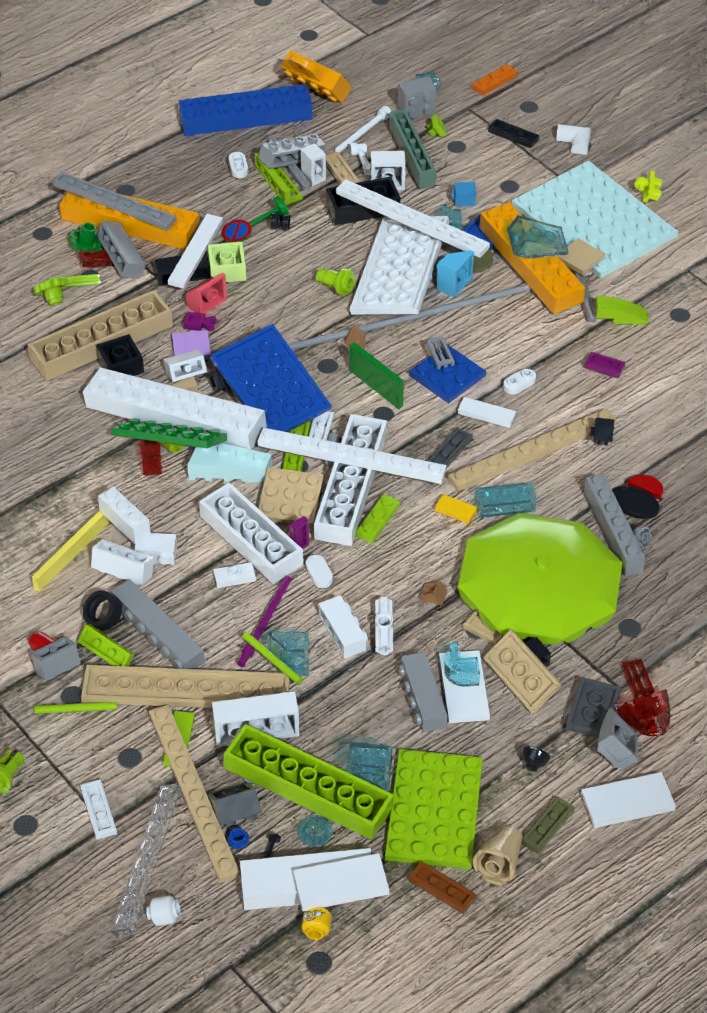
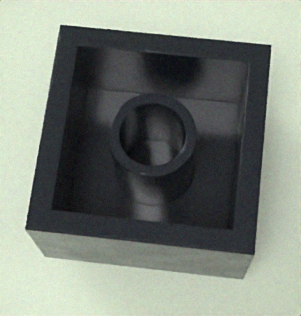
[96,334,144,376]

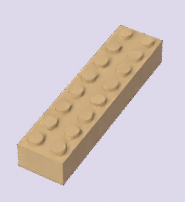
[27,290,173,381]

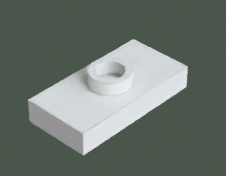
[213,562,256,588]

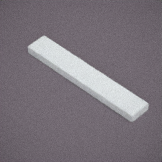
[168,214,223,289]

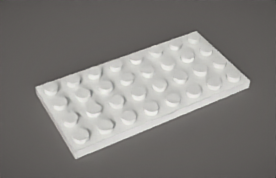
[350,216,449,315]

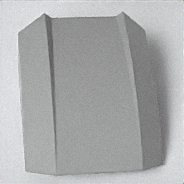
[597,708,638,769]

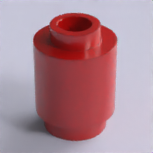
[29,632,57,651]

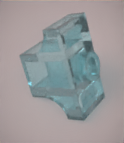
[440,204,462,230]

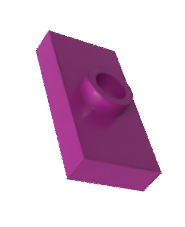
[585,352,626,378]
[289,516,309,549]

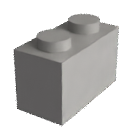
[31,636,81,681]

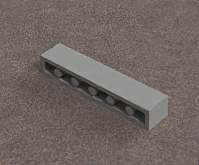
[584,473,645,577]
[111,579,205,669]

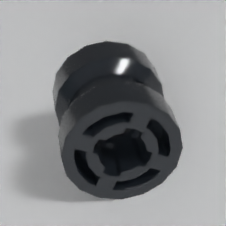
[271,212,291,231]

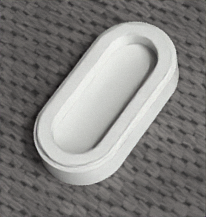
[306,555,333,588]

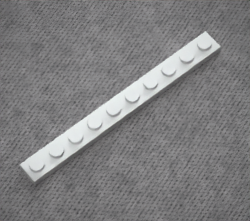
[336,180,490,258]
[258,428,446,484]

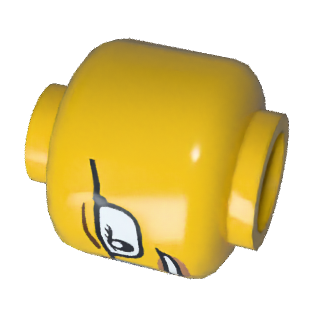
[301,907,332,940]

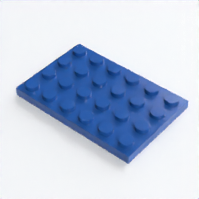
[210,324,332,432]

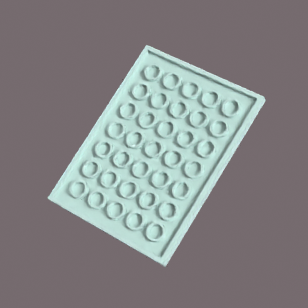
[512,160,679,279]

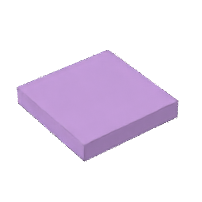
[172,330,211,360]

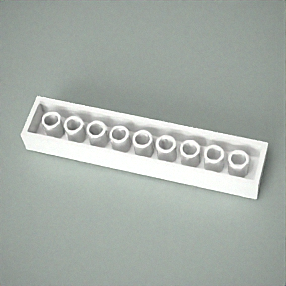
[83,367,267,450]

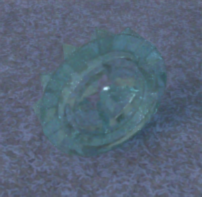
[298,815,332,847]

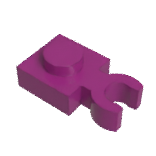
[184,311,217,331]

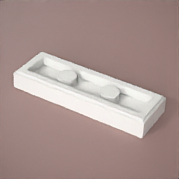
[458,397,516,428]
[309,411,334,441]
[80,779,117,840]

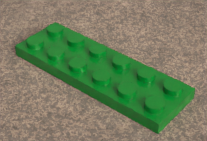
[111,418,227,448]

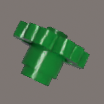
[68,222,103,254]

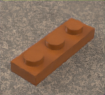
[409,861,476,914]

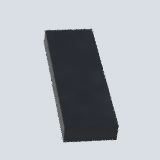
[488,119,539,148]

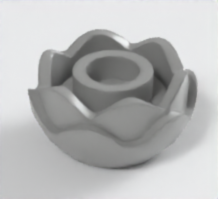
[633,525,652,550]

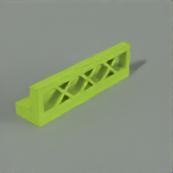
[255,152,303,205]

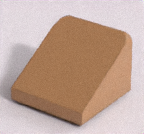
[345,325,365,349]
[419,582,448,605]

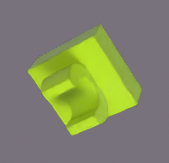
[427,114,447,138]

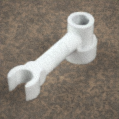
[348,142,371,175]

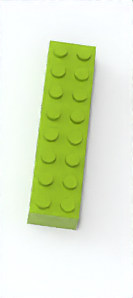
[224,724,394,840]

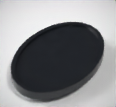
[613,486,660,519]

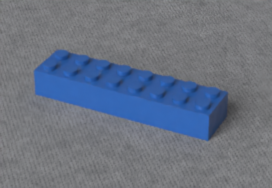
[178,84,313,136]

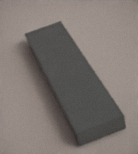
[423,427,473,485]

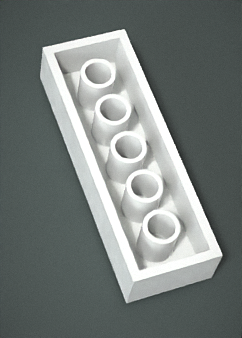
[199,483,303,584]

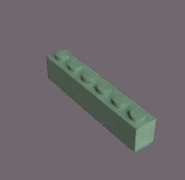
[390,109,436,189]

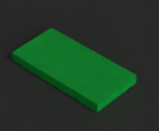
[350,342,404,410]

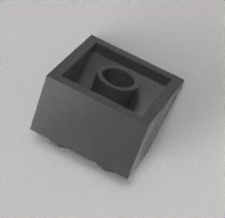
[207,782,262,827]

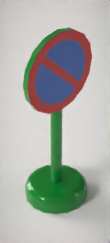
[222,196,289,243]

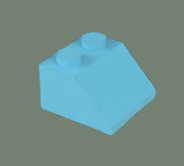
[436,250,474,298]

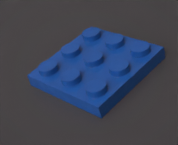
[409,344,486,404]

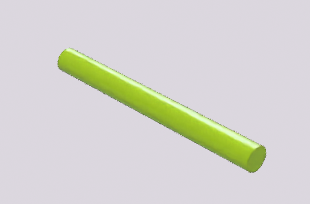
[242,632,303,685]
[34,702,117,714]

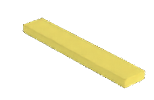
[32,510,111,592]

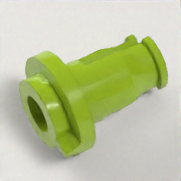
[316,268,355,296]
[0,749,25,795]

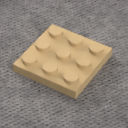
[258,467,324,527]

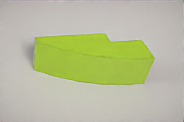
[595,296,649,325]

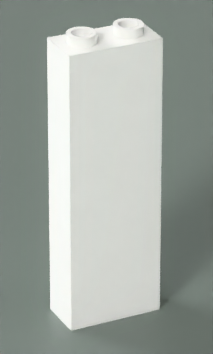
[240,848,371,910]

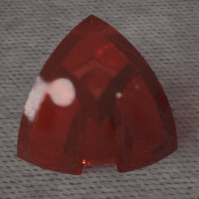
[614,689,670,736]

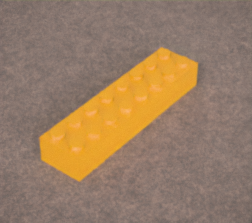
[60,192,200,250]
[479,202,585,314]

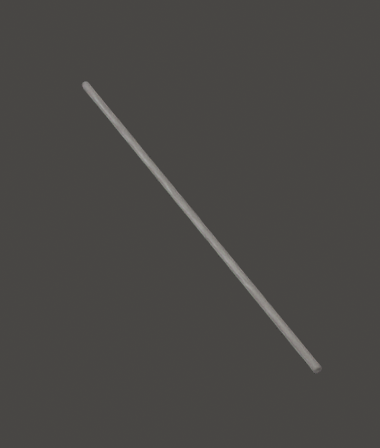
[288,284,532,350]

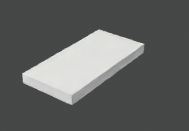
[439,651,490,723]
[581,772,676,828]
[293,853,389,912]

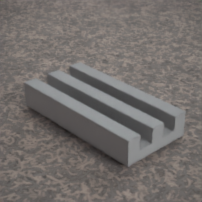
[426,337,455,369]

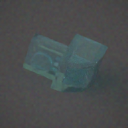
[444,642,480,687]

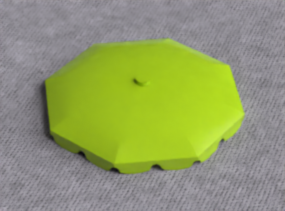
[458,513,623,645]

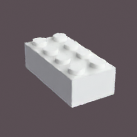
[212,692,299,747]

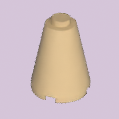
[473,826,523,885]

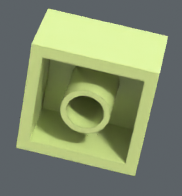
[208,242,246,282]

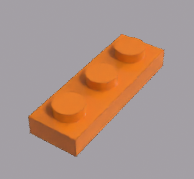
[472,64,518,96]

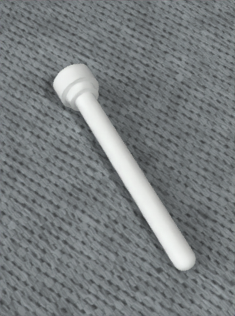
[335,106,391,153]

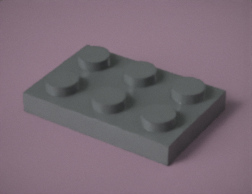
[565,677,621,738]

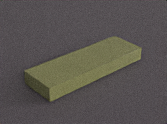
[521,796,575,854]

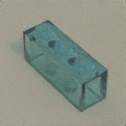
[475,482,537,518]

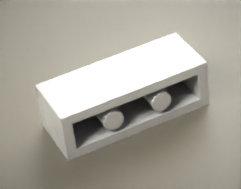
[98,487,151,544]
[91,539,154,585]
[319,596,368,659]

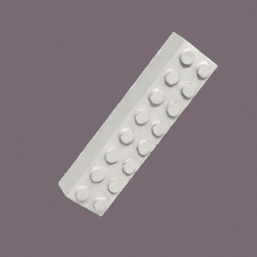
[314,414,387,546]

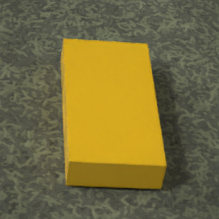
[435,494,478,524]

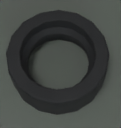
[83,590,122,630]

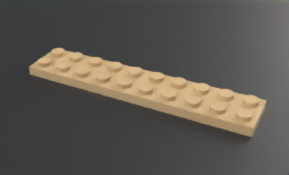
[81,665,290,708]

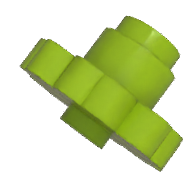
[33,278,70,306]

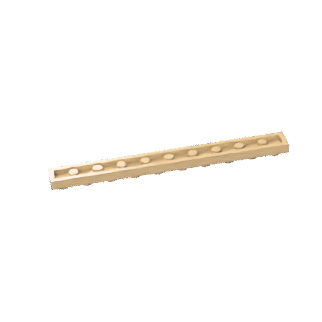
[448,408,617,492]
[149,705,240,883]

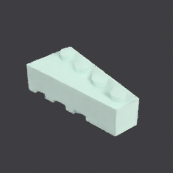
[187,443,272,483]

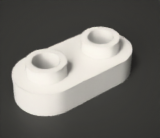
[229,152,248,179]
[503,369,536,394]

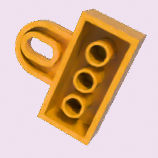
[281,50,352,103]

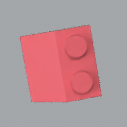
[186,273,227,314]

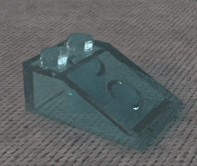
[507,215,569,259]

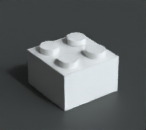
[371,151,405,190]

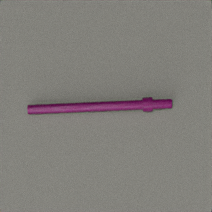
[237,576,292,667]

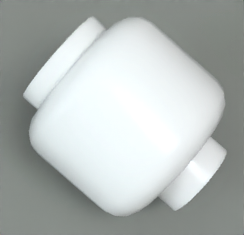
[146,895,181,926]

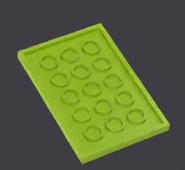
[385,749,483,869]

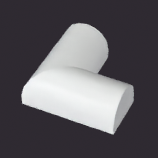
[556,124,591,155]

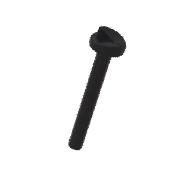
[263,834,281,859]

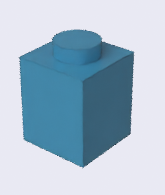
[451,182,476,206]

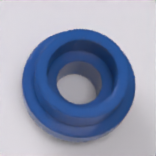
[227,828,249,849]

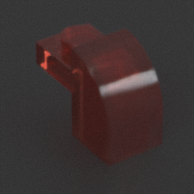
[141,439,162,476]

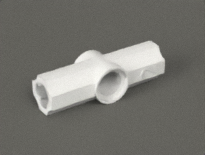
[375,597,393,655]

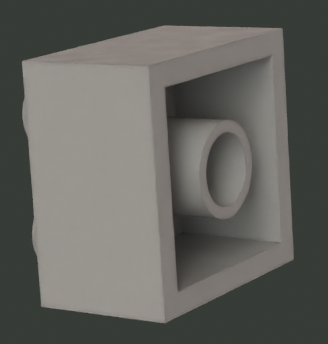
[398,76,436,119]

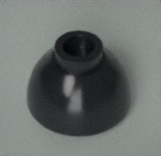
[522,745,551,772]

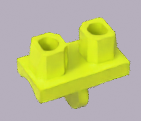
[634,170,662,203]

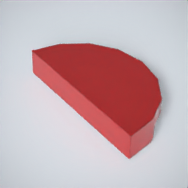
[627,475,664,500]

